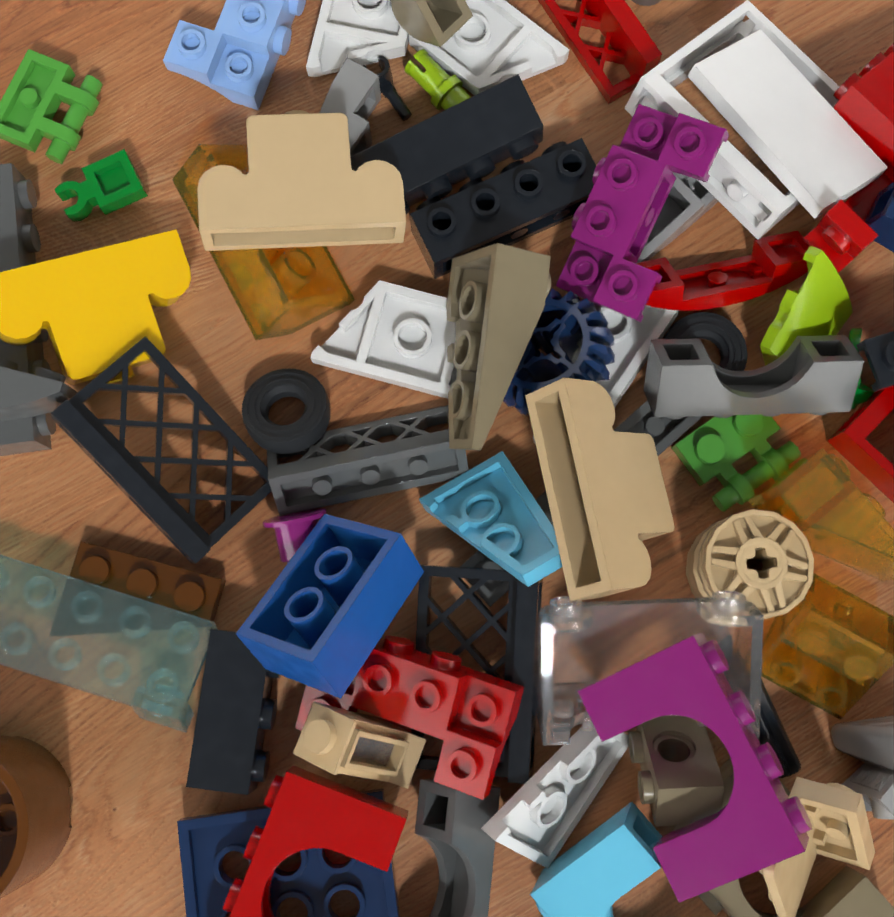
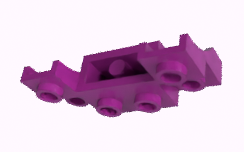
[556,104,729,323]

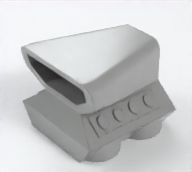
[831,715,894,819]

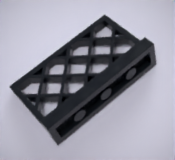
[51,336,272,564]
[411,565,543,784]

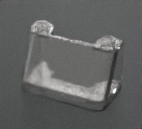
[535,591,764,746]

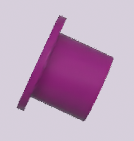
[263,508,327,562]

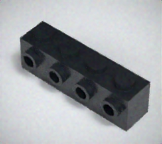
[350,74,543,214]
[410,138,596,279]

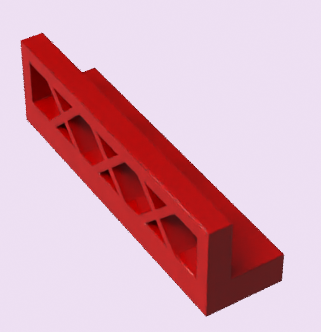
[538,0,662,104]

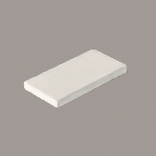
[688,29,888,219]

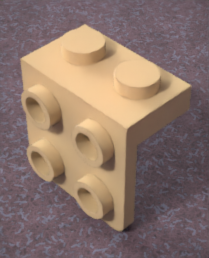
[759,777,875,917]

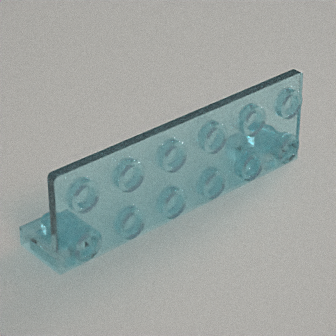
[0,555,217,733]

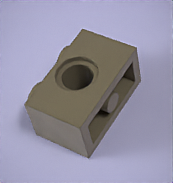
[628,715,725,827]

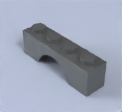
[643,335,864,419]
[415,779,501,917]

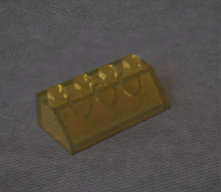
[172,144,355,340]

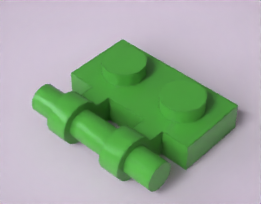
[0,49,103,164]
[672,414,801,512]

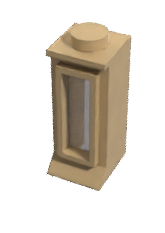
[293,702,426,789]

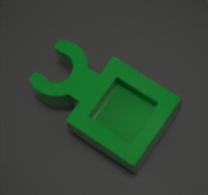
[55,149,148,222]

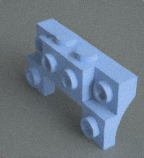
[163,0,306,110]

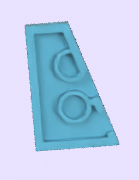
[419,451,562,587]

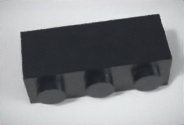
[186,629,281,795]

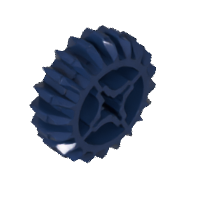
[503,288,615,416]

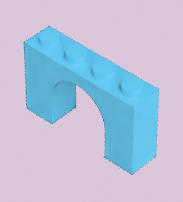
[530,802,662,917]

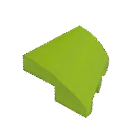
[760,246,853,366]

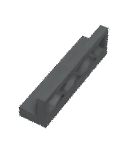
[267,405,469,516]

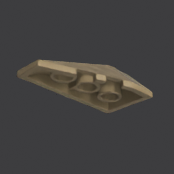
[446,243,551,450]

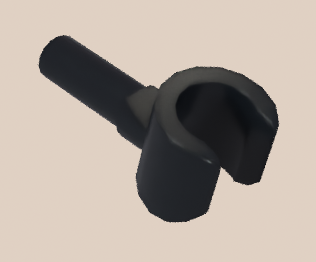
[363,55,412,121]

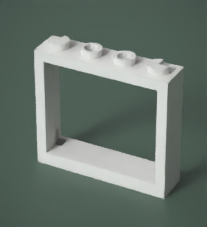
[624,0,839,239]

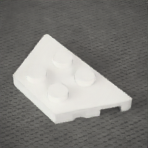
[306,0,409,77]
[409,0,570,96]
[310,280,457,399]

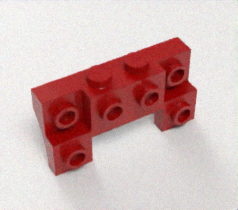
[295,635,524,800]

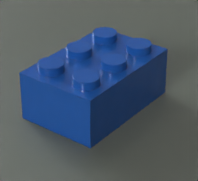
[236,514,424,699]

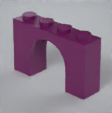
[578,633,812,903]

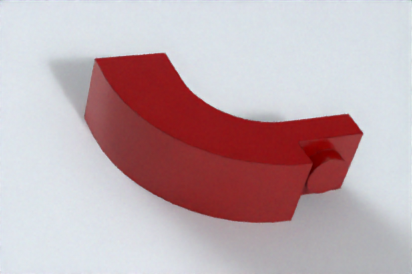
[803,173,893,273]

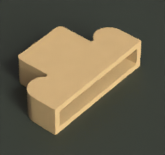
[197,110,406,251]
[525,378,675,601]

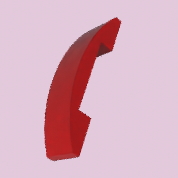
[636,230,809,311]

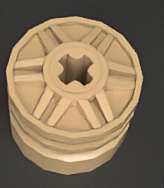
[686,509,814,621]

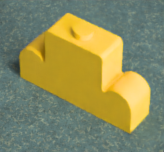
[0,229,191,385]

